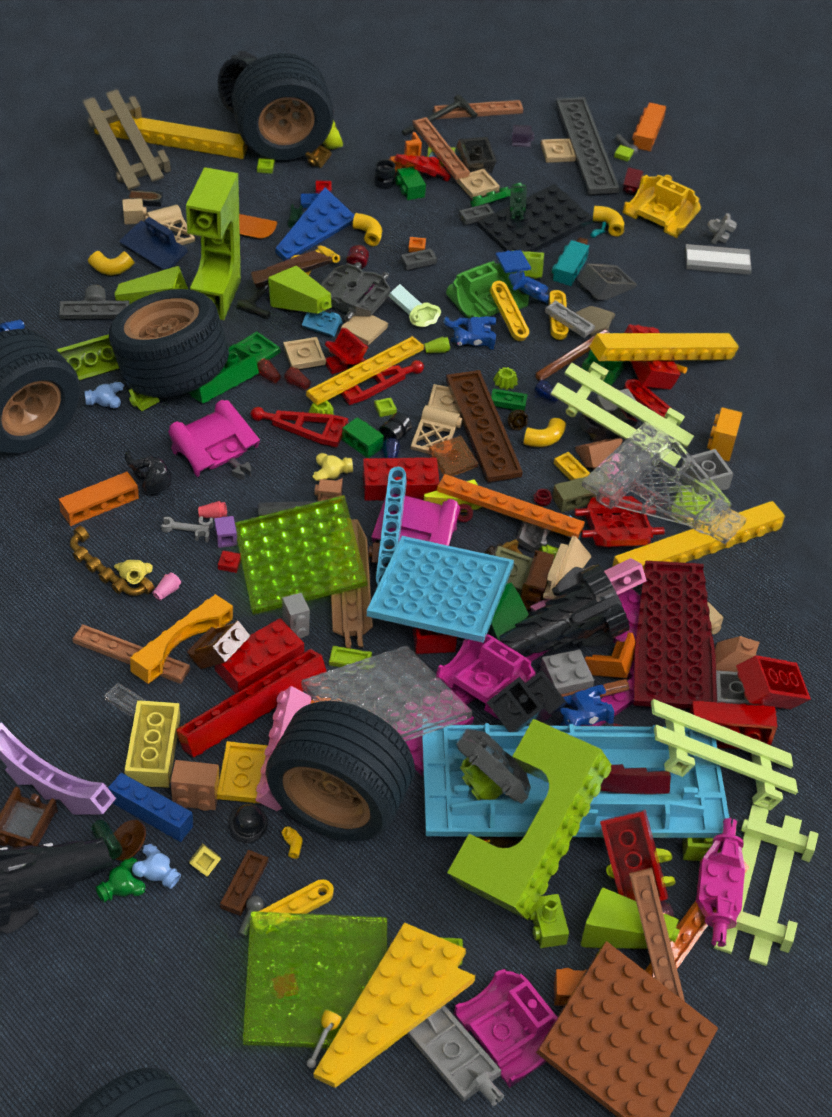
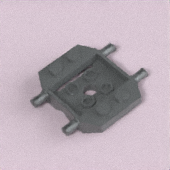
[320,262,391,322]
[456,729,531,804]

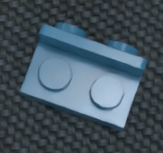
[302,311,343,337]

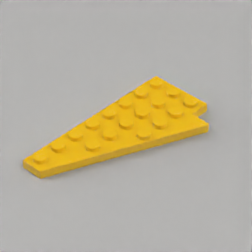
[313,922,475,1088]

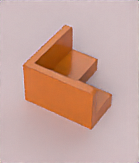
[388,132,422,173]
[584,633,636,678]

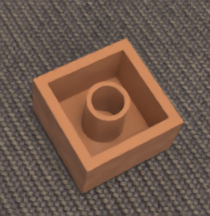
[171,760,219,811]

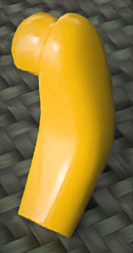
[315,245,340,263]

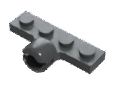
[60,285,130,319]

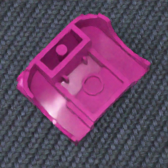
[168,400,260,477]
[372,493,460,546]
[436,634,535,719]
[454,969,557,1088]

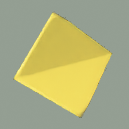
[189,844,221,876]

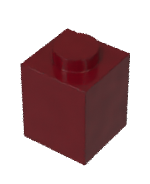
[623,167,643,194]

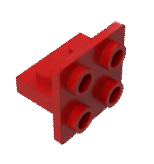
[325,328,368,365]

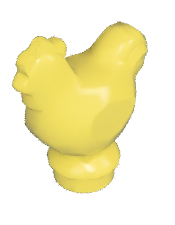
[312,453,353,481]
[114,560,153,584]

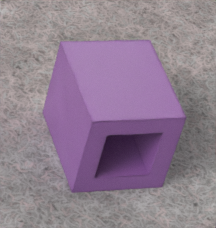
[214,516,237,548]

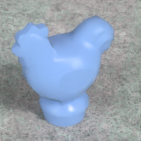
[84,381,124,408]
[132,844,181,889]

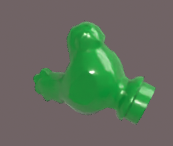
[95,857,145,903]

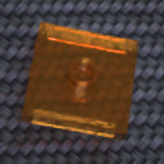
[429,435,478,476]

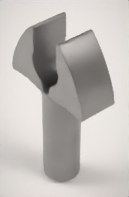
[228,458,251,480]

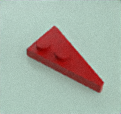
[394,154,451,181]

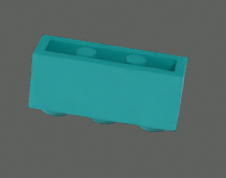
[552,240,589,286]

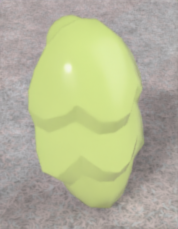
[409,302,441,327]

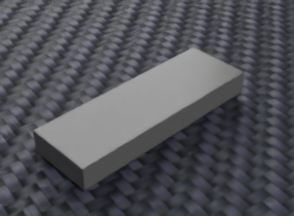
[545,301,595,338]

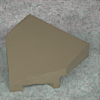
[576,306,615,337]

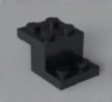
[487,670,568,732]

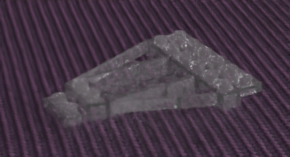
[582,421,747,544]

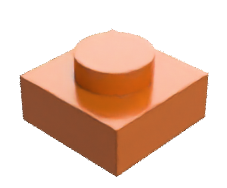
[408,237,426,252]

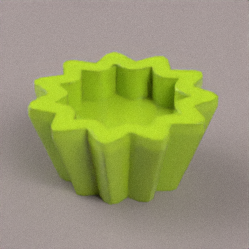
[493,367,518,390]
[308,400,334,415]

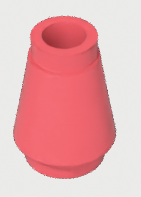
[198,501,227,519]

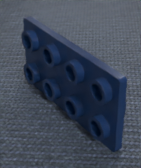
[120,217,188,270]

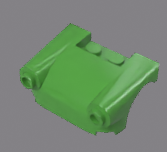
[446,261,529,318]

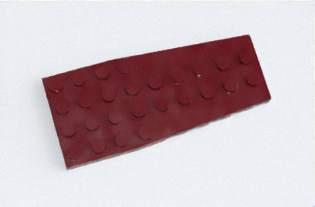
[634,560,717,709]

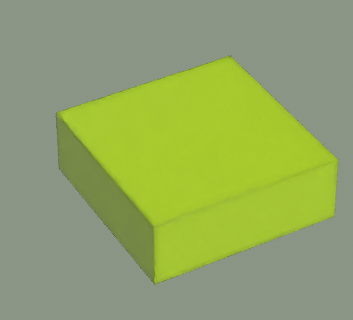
[614,145,634,162]
[257,158,274,174]
[374,398,397,417]

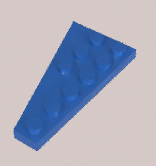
[275,188,354,261]

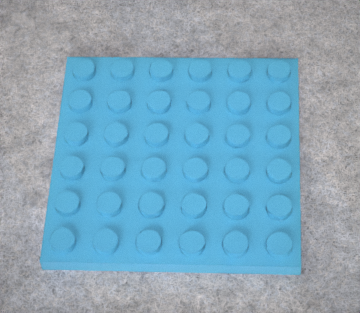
[367,536,514,643]

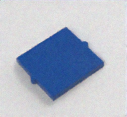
[495,250,531,273]

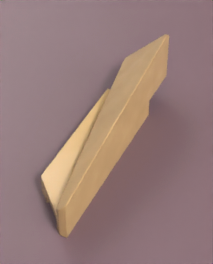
[543,536,591,599]

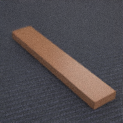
[433,100,523,119]
[413,117,470,180]
[73,624,190,684]
[629,868,685,1002]

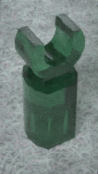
[288,204,303,228]

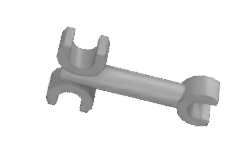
[161,516,213,542]

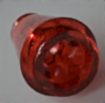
[257,358,281,383]
[284,366,311,390]

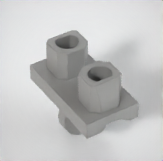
[708,213,737,244]

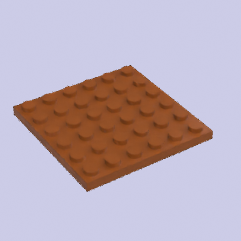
[535,941,718,1117]

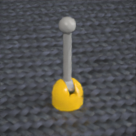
[307,1010,342,1068]

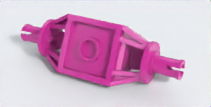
[696,818,745,947]

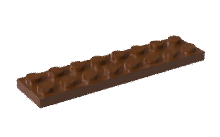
[446,370,523,482]

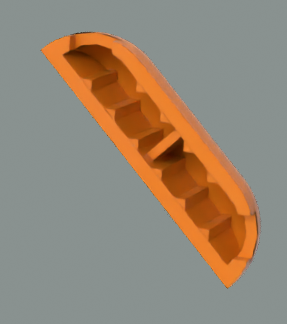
[239,214,277,238]

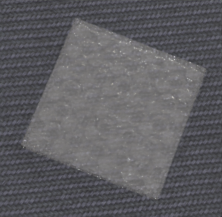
[301,645,472,741]

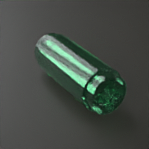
[91,820,123,860]

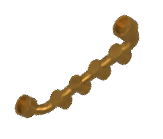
[70,526,155,596]

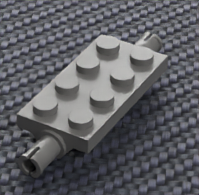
[406,1005,504,1106]

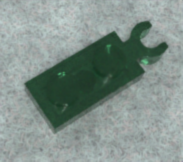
[510,186,527,220]

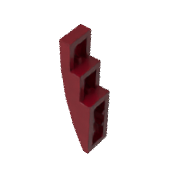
[600,764,671,794]

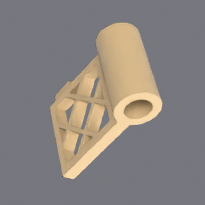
[144,204,195,245]
[411,405,463,458]

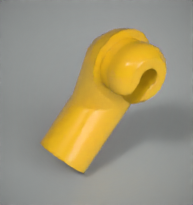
[282,826,303,859]

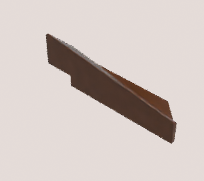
[251,250,333,288]

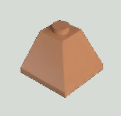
[575,438,622,470]
[715,636,759,672]

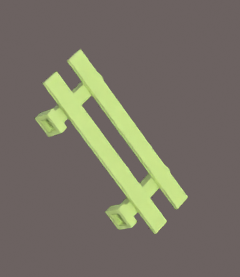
[551,362,694,469]
[651,699,798,811]
[714,805,819,966]

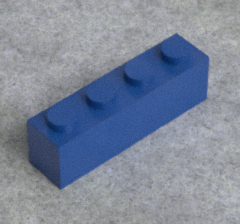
[108,773,193,842]

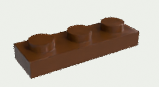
[220,850,268,916]

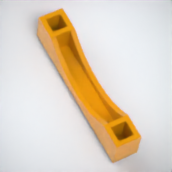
[130,594,233,684]

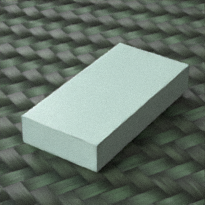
[388,284,422,314]

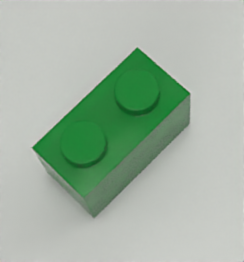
[395,166,426,200]
[342,417,384,458]

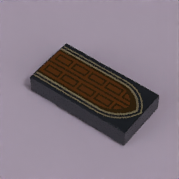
[129,190,163,206]

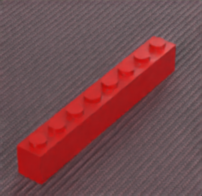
[176,649,328,757]

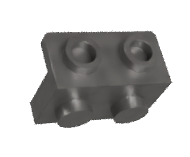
[516,521,551,553]

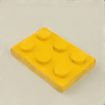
[217,741,267,803]

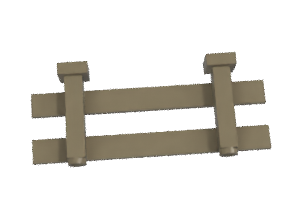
[83,89,171,190]

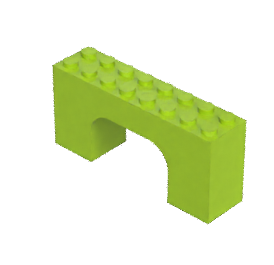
[186,167,241,320]
[447,719,612,920]

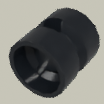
[374,159,395,189]
[379,412,412,445]

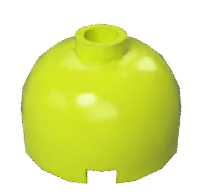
[322,120,343,150]

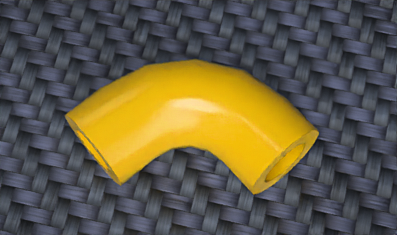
[593,205,624,237]
[353,213,382,246]
[88,251,135,276]
[523,418,566,448]

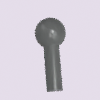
[615,134,638,155]
[238,896,264,937]

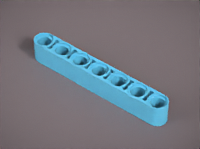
[376,467,407,587]

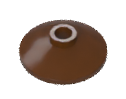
[109,820,146,861]

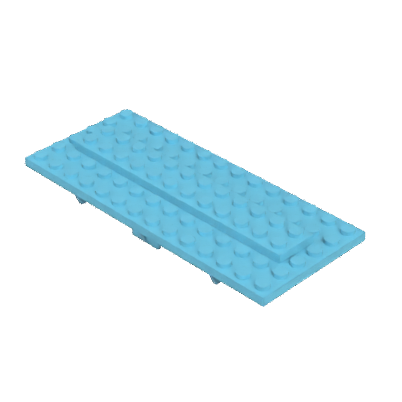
[422,723,729,838]

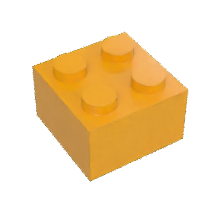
[707,408,742,461]

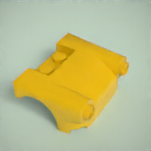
[623,175,701,238]

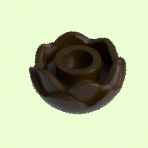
[507,409,528,430]

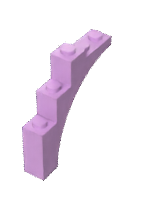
[0,723,116,815]

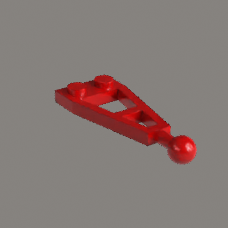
[340,360,424,405]
[251,407,348,447]

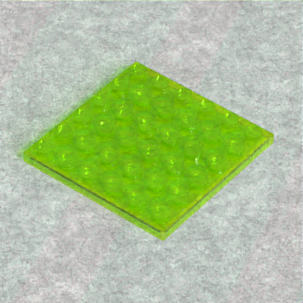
[235,495,368,615]
[243,911,387,1048]

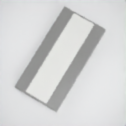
[685,244,751,275]

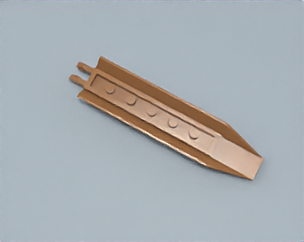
[329,519,373,648]

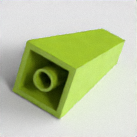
[115,266,189,304]
[268,266,332,314]
[580,887,680,949]

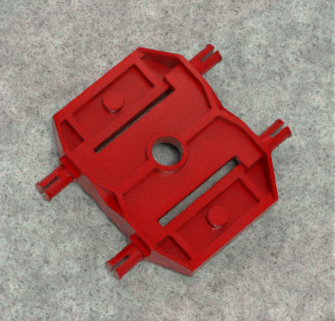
[574,495,665,547]

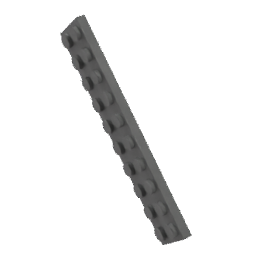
[556,97,619,195]

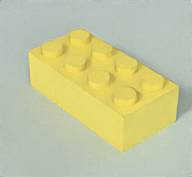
[125,700,180,788]

